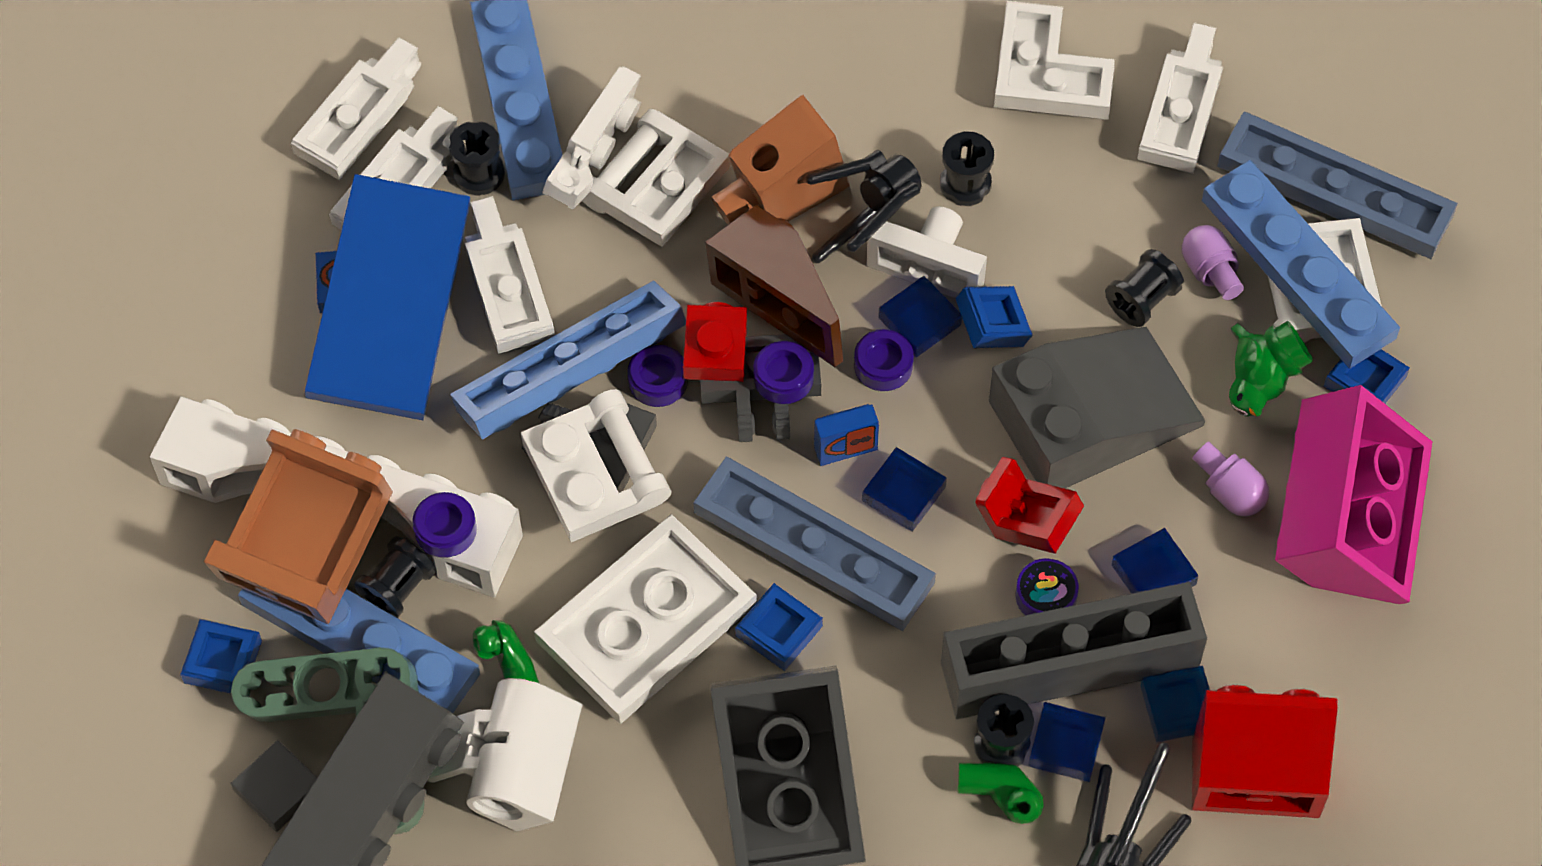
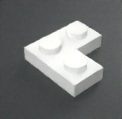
[994,1,1115,120]

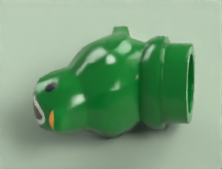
[1229,321,1313,417]

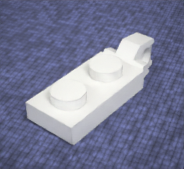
[1137,23,1223,173]
[291,37,421,181]
[542,66,641,209]
[329,106,458,230]
[465,196,555,354]

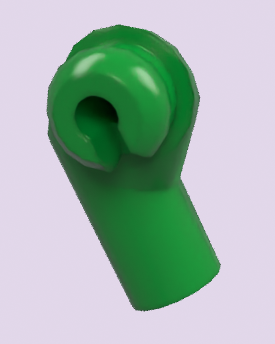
[473,620,540,684]
[958,762,1044,824]

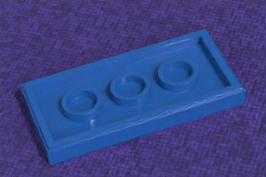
[305,174,470,421]

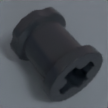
[449,122,505,196]
[940,131,994,206]
[1105,249,1184,327]
[354,536,436,618]
[974,694,1034,766]

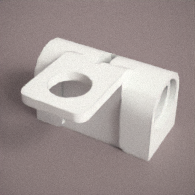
[427,678,582,832]

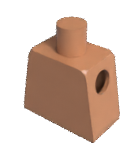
[711,95,850,225]

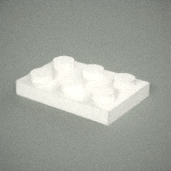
[534,514,757,724]

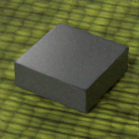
[231,740,317,832]

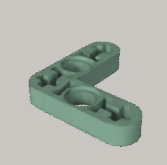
[231,648,424,835]

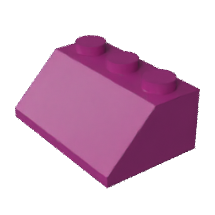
[1275,385,1433,604]

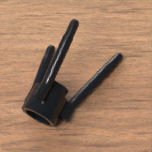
[806,150,922,264]
[1076,742,1192,866]

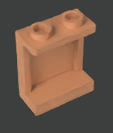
[204,429,393,625]

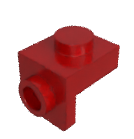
[683,302,747,382]
[975,457,1084,554]

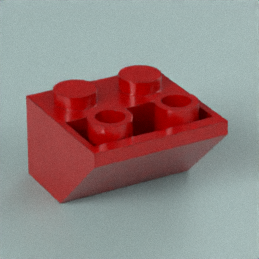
[1192,685,1338,818]

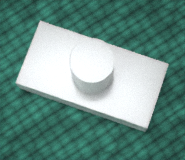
[867,206,987,298]

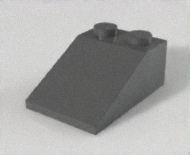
[989,326,1205,488]
[711,665,866,866]

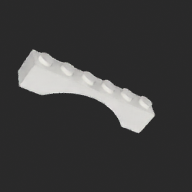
[150,396,523,598]

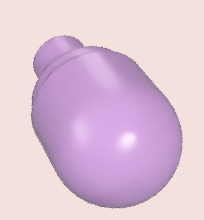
[1182,225,1244,300]
[1192,441,1269,516]

